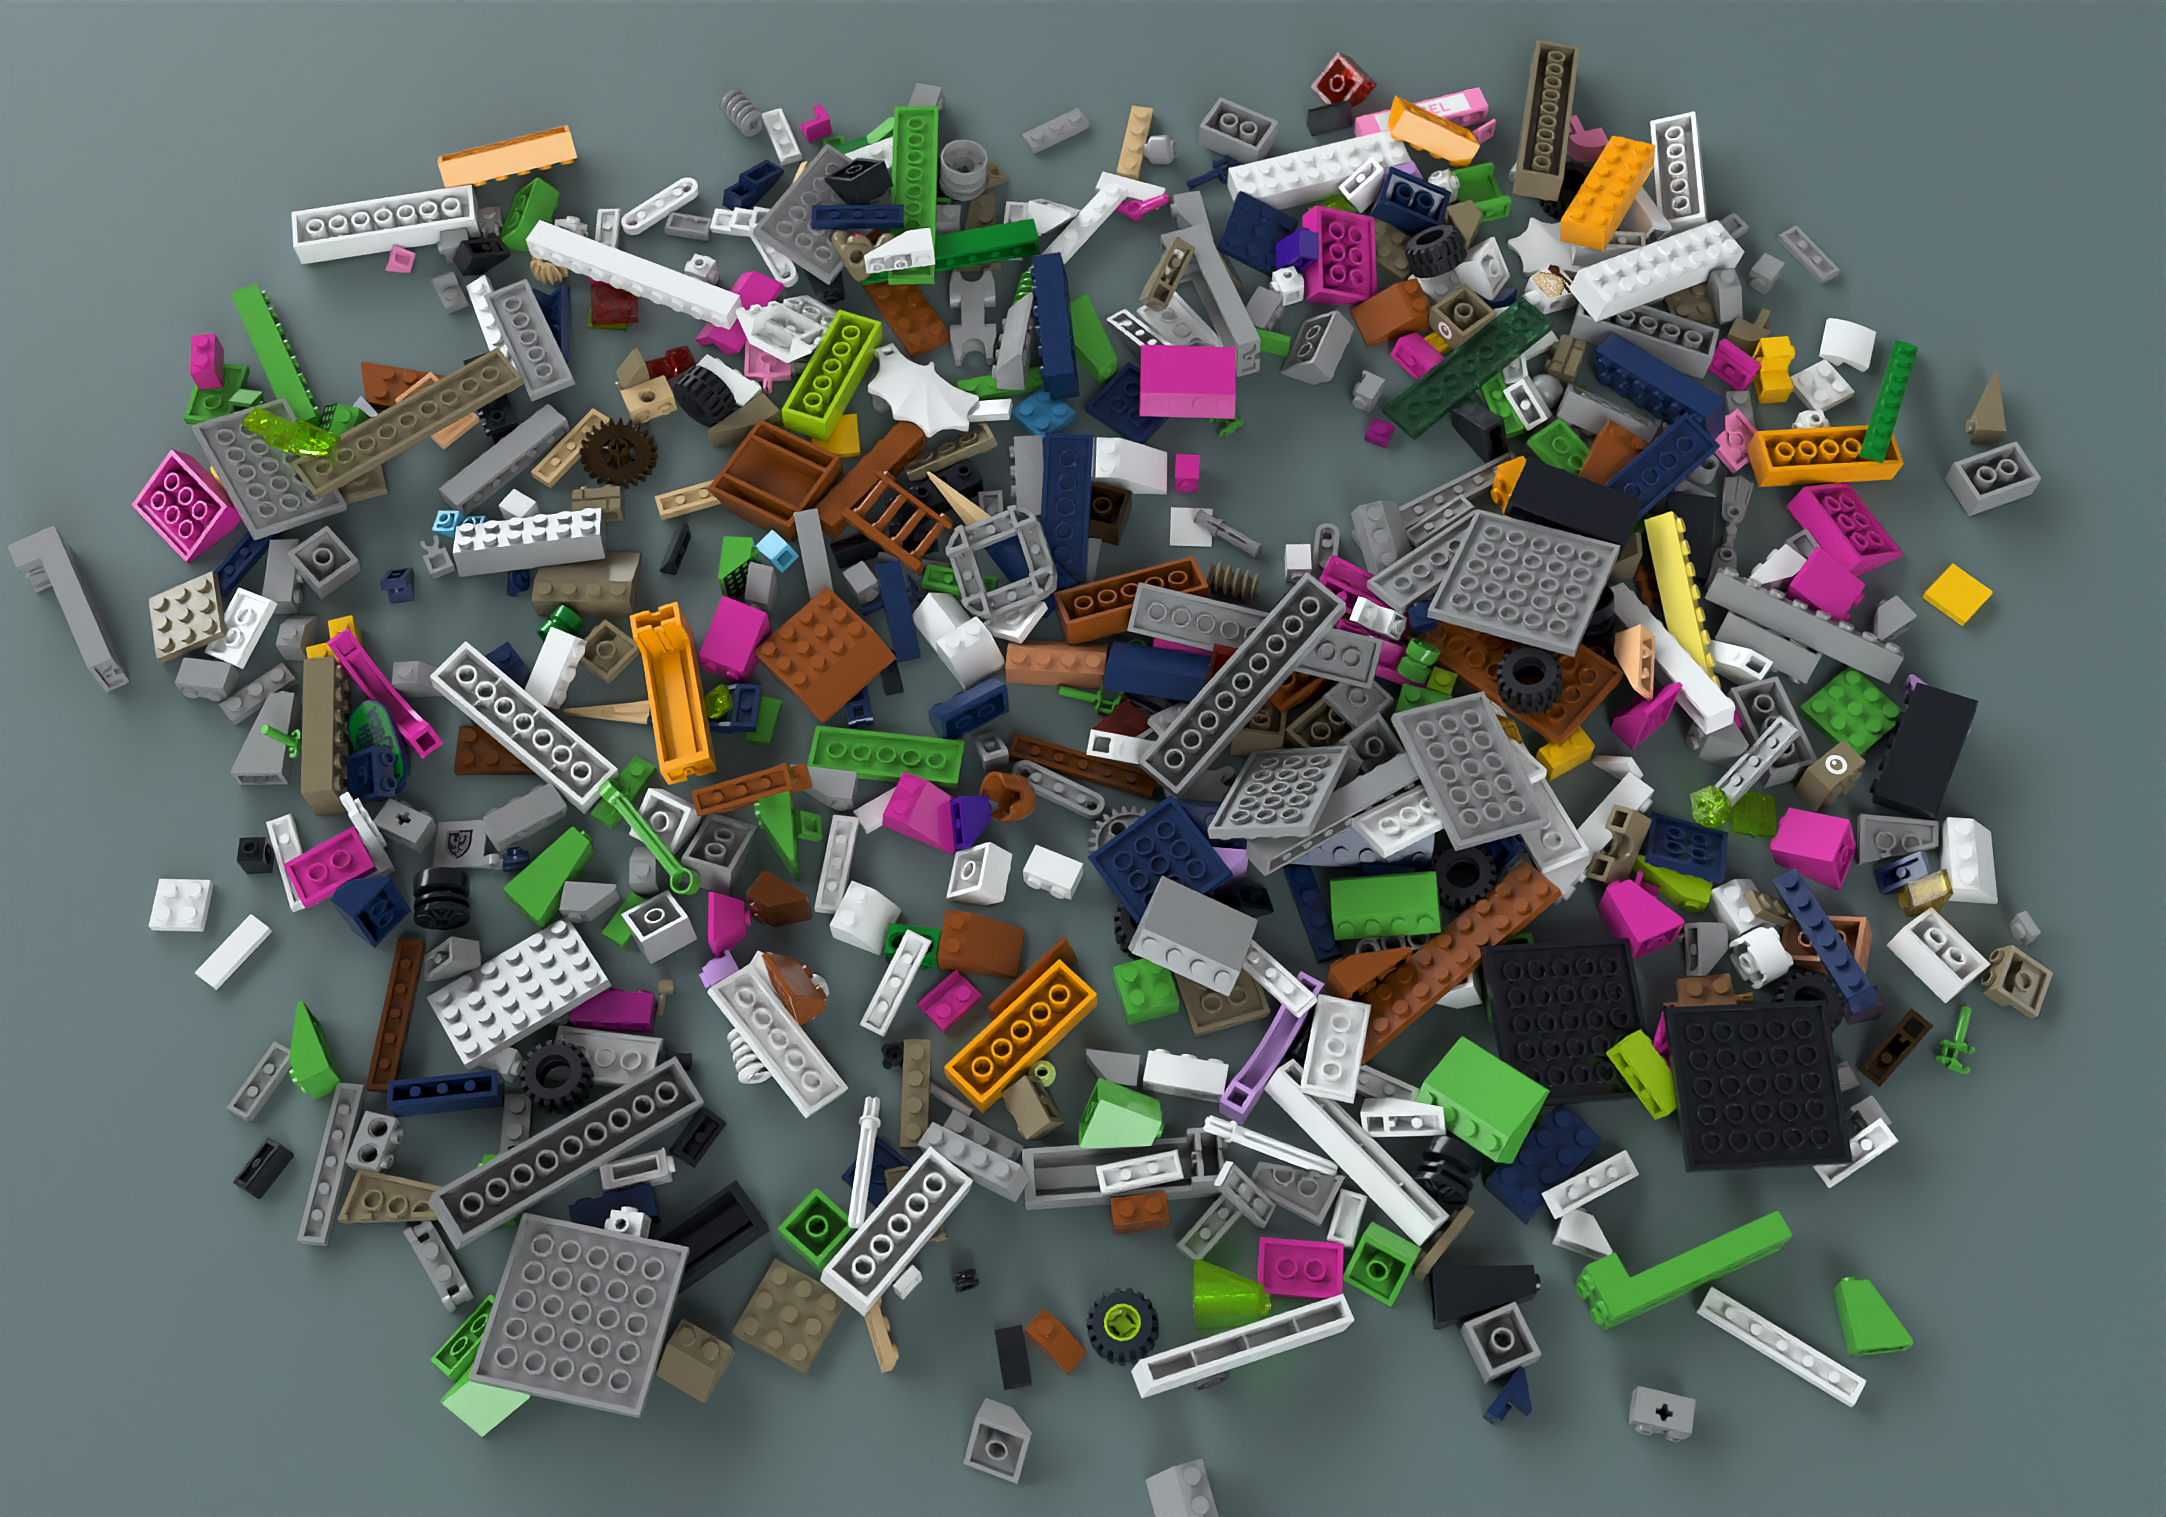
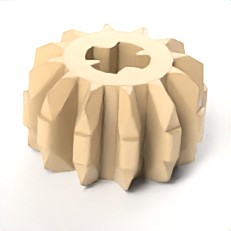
[530,256,569,285]

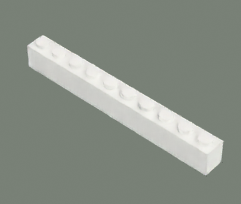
[526,220,742,330]

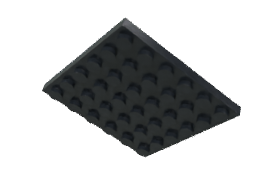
[1480,938,1648,1106]
[1663,1000,1853,1173]

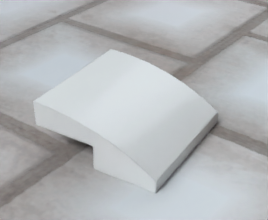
[1819,318,1876,372]

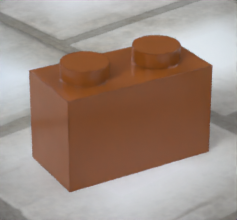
[1110,1191,1170,1235]

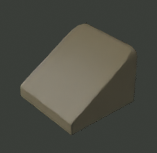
[984,163,1007,190]

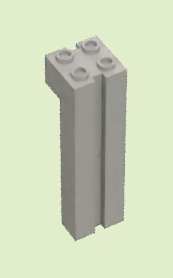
[1161,224,1261,377]
[7,526,130,693]
[1022,1127,1227,1210]

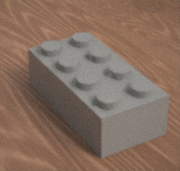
[1727,676,1818,788]

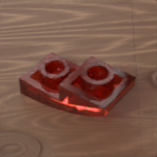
[645,346,696,380]

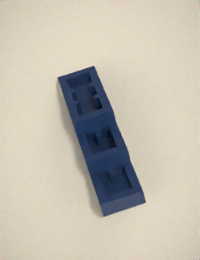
[875,560,921,663]

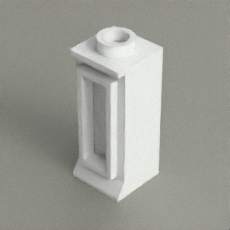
[600,1148,676,1192]

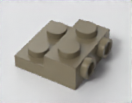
[578,619,641,684]
[1981,945,2053,1019]

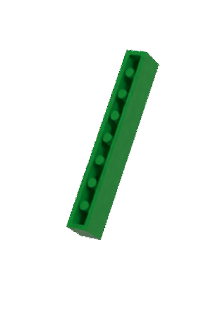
[861,219,1040,285]

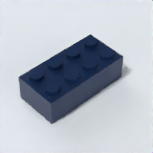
[1484,1104,1602,1225]

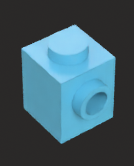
[755,530,799,573]

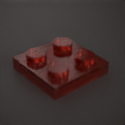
[591,283,639,326]

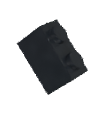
[824,158,893,205]

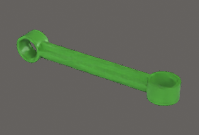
[598,778,701,896]

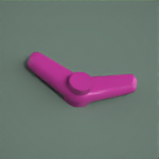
[1115,194,1169,221]

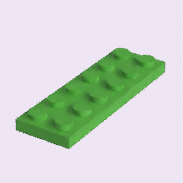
[1527,418,1652,535]
[807,725,965,789]

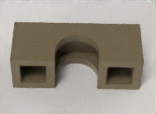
[1585,804,1652,887]

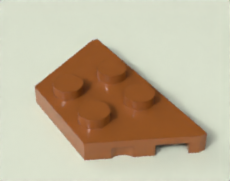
[361,361,445,410]

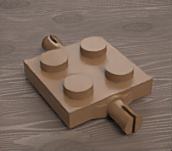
[1662,973,1754,1010]

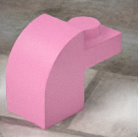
[1567,115,1609,162]

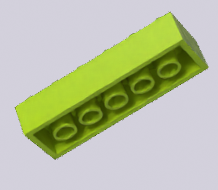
[782,310,883,441]

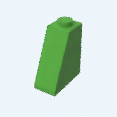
[1833,1276,1913,1356]

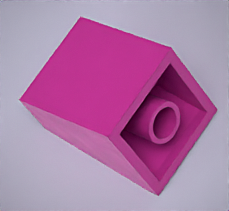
[1785,546,1865,623]
[699,596,772,684]
[1770,808,1857,890]
[1597,879,1685,960]

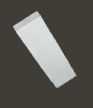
[710,206,770,237]

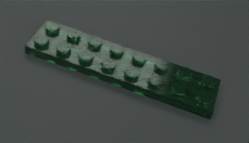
[1382,297,1554,440]

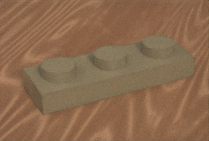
[1414,1205,1475,1282]

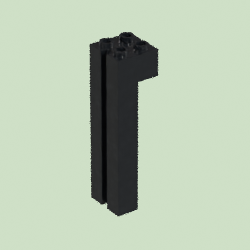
[651,1180,770,1295]

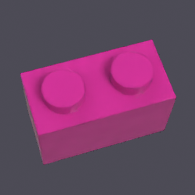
[190,333,224,390]

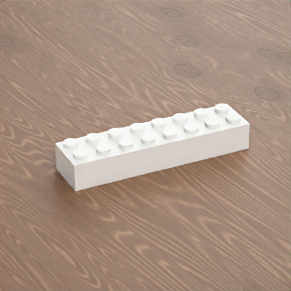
[1227,130,1411,210]
[292,184,481,264]
[1569,220,1744,322]
[430,641,619,814]

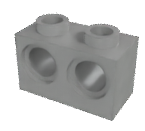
[346,1111,404,1174]

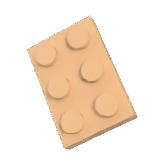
[395,372,480,450]

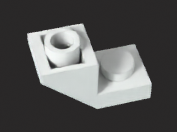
[1349,596,1407,641]

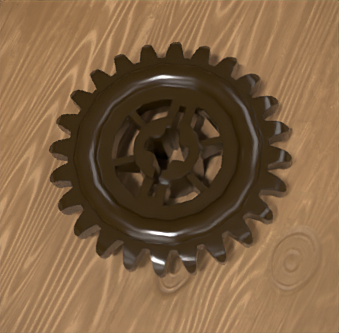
[579,417,658,489]

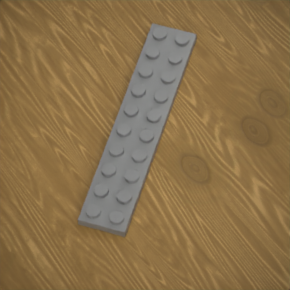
[1127,582,1383,689]

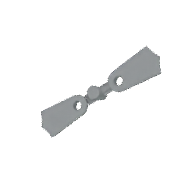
[1704,475,1754,590]

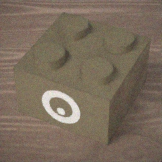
[1428,285,1497,354]
[1794,740,1866,812]

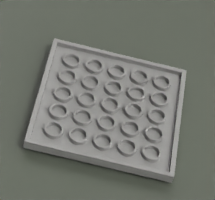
[1427,509,1620,657]
[469,1212,690,1419]

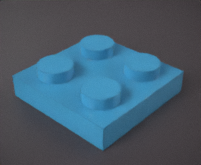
[1010,385,1076,444]

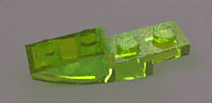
[242,407,341,456]

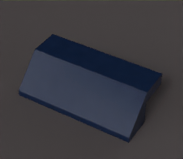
[532,284,570,363]
[1103,641,1212,702]

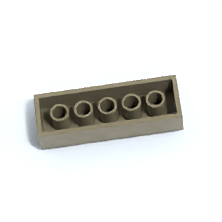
[301,656,352,816]

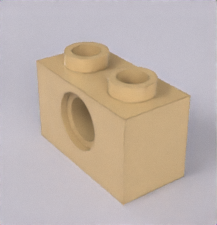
[620,375,677,425]

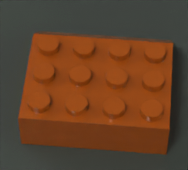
[708,419,843,543]
[753,587,896,724]

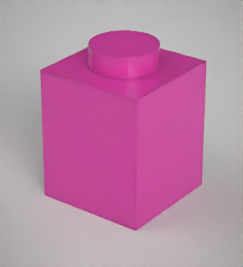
[1174,454,1200,493]

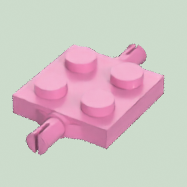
[744,340,792,394]
[1715,408,1757,474]

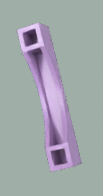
[1219,971,1324,1125]

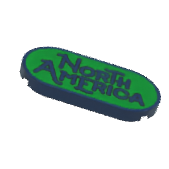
[347,700,410,794]

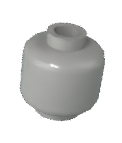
[1144,135,1178,165]

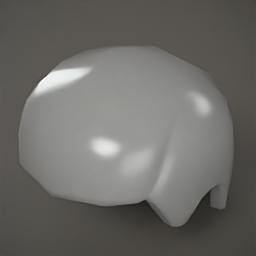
[1532,374,1564,410]

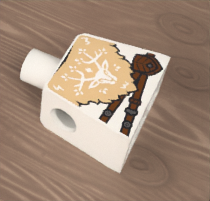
[1521,261,1577,314]

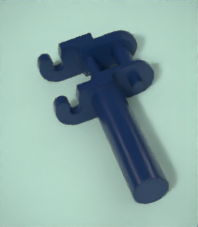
[1186,155,1240,190]
[860,574,921,617]

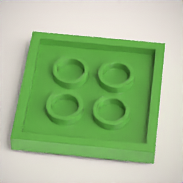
[1798,666,1904,756]

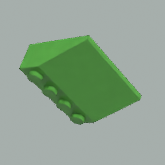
[1414,1036,1550,1164]

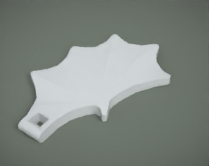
[1507,218,1588,278]
[868,343,979,438]

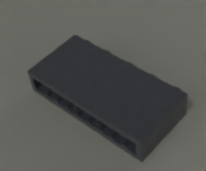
[1504,457,1644,559]
[1869,682,1978,821]

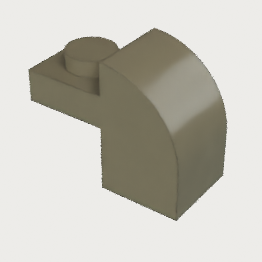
[1726,308,1772,355]

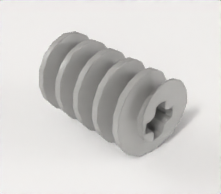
[720,89,763,137]

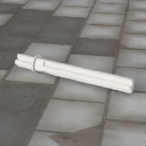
[848,1096,881,1229]
[1204,1116,1338,1176]

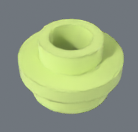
[1029,1061,1056,1087]

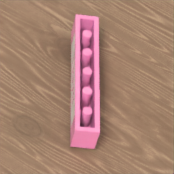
[1354,87,1489,142]

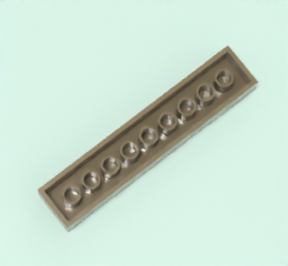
[1512,40,1580,201]

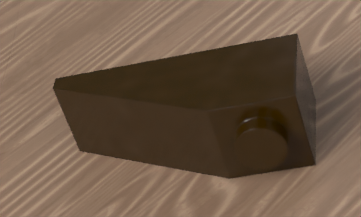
[1858,1008,1934,1087]

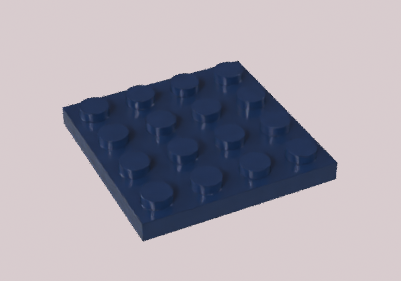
[1088,795,1234,925]

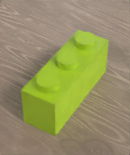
[1606,1029,1677,1120]

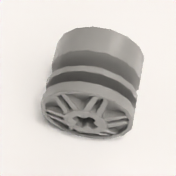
[939,139,988,201]

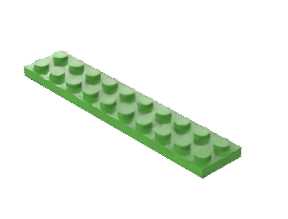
[888,106,939,285]

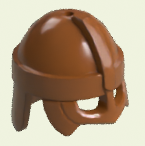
[980,771,1036,822]

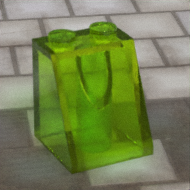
[1192,1259,1271,1330]

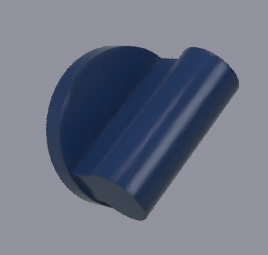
[507,569,530,597]
[502,846,531,872]

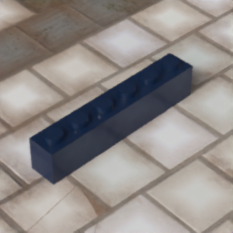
[1772,868,1878,1014]

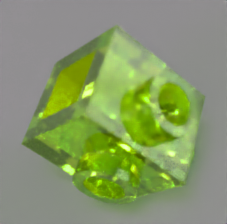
[1689,785,1732,828]

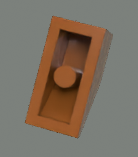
[1025,1309,1087,1375]

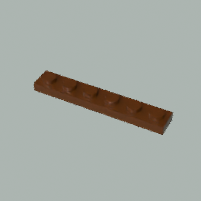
[1008,733,1158,800]
[366,939,427,1093]

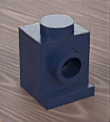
[1406,602,1437,636]

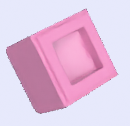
[1472,119,1496,144]
[385,245,416,273]

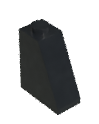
[1450,398,1508,464]

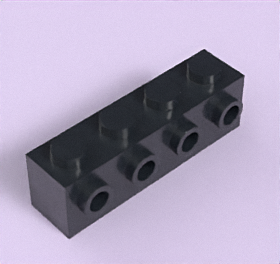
[463,352,518,444]
[886,459,984,528]

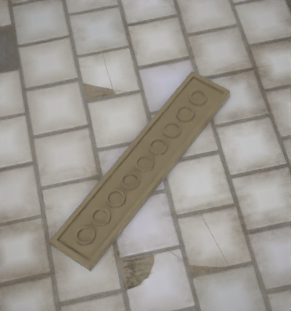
[290,347,524,500]

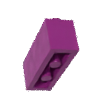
[569,988,658,1033]

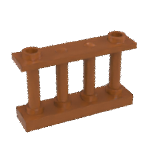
[840,469,954,576]
[691,763,813,816]

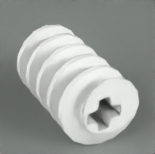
[727,1029,772,1084]

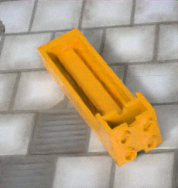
[630,602,717,785]

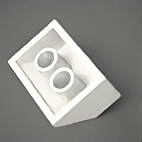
[1938,817,1998,904]
[1887,907,1991,1004]

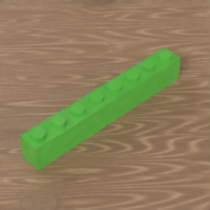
[230,283,322,436]

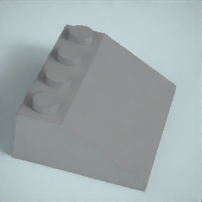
[1128,876,1258,997]

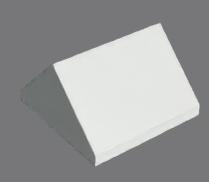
[912,593,971,653]

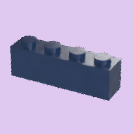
[387,1070,505,1117]

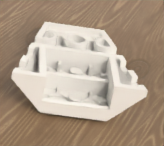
[735,295,838,363]

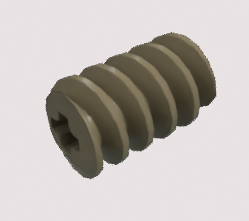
[1206,561,1259,602]

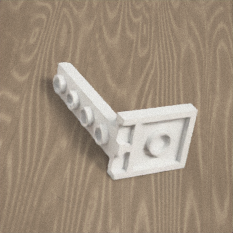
[340,792,396,878]

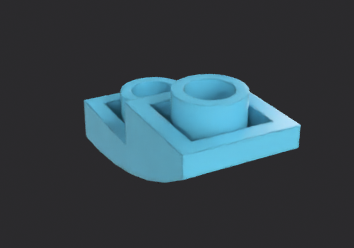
[432,510,489,538]

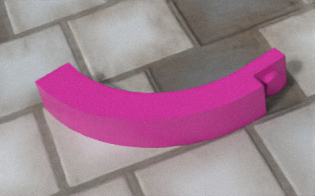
[326,628,443,759]

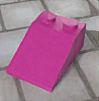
[1610,682,1683,750]
[882,771,955,855]

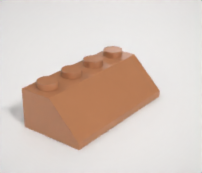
[1005,639,1108,689]

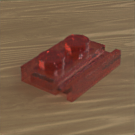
[1090,698,1150,738]

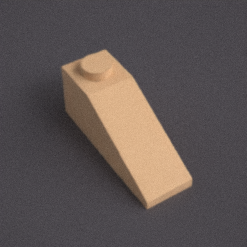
[1614,624,1655,701]

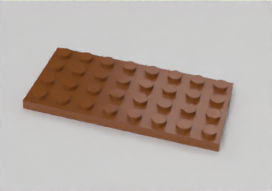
[1402,620,1624,747]

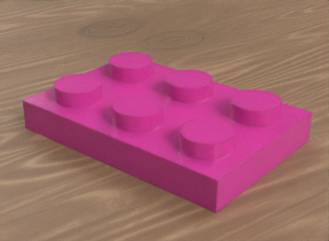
[283,826,377,909]
[1257,1237,1344,1300]

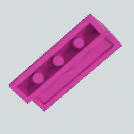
[695,271,785,356]
[1319,555,1410,640]
[1335,618,1427,689]

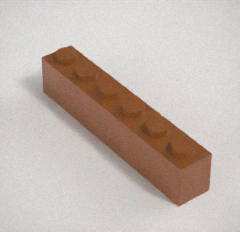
[812,420,927,540]

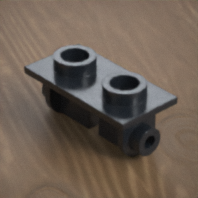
[1122,692,1177,715]

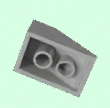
[680,813,757,895]

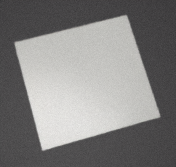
[1170,507,1213,547]

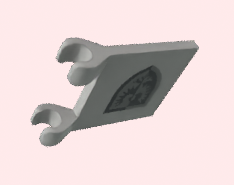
[433,820,503,870]

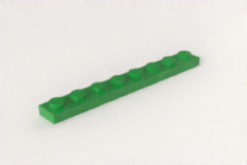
[1859,340,1918,464]

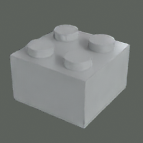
[1460,1301,1542,1384]

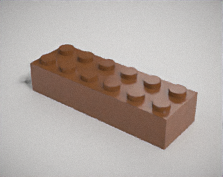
[1053,556,1210,646]

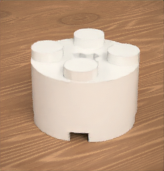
[1729,927,1793,989]

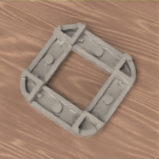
[946,505,1057,619]

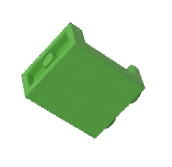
[1451,162,1512,223]

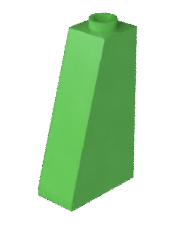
[1070,294,1117,384]
[503,826,595,930]

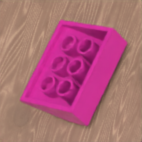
[1302,205,1377,305]
[1139,345,1236,419]
[132,449,242,563]
[1787,482,1903,577]

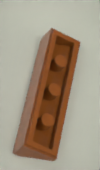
[988,937,1077,1021]

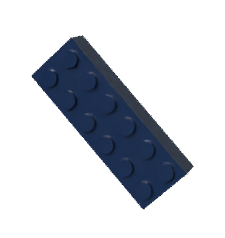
[1030,252,1080,401]
[1595,332,1726,440]

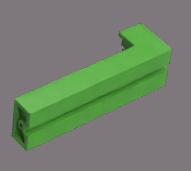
[1575,1210,1793,1331]

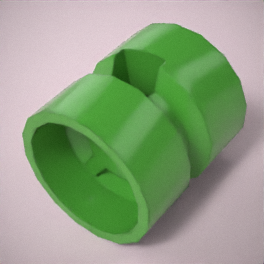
[1396,638,1441,684]

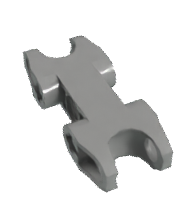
[949,267,997,366]

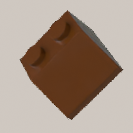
[746,870,813,927]

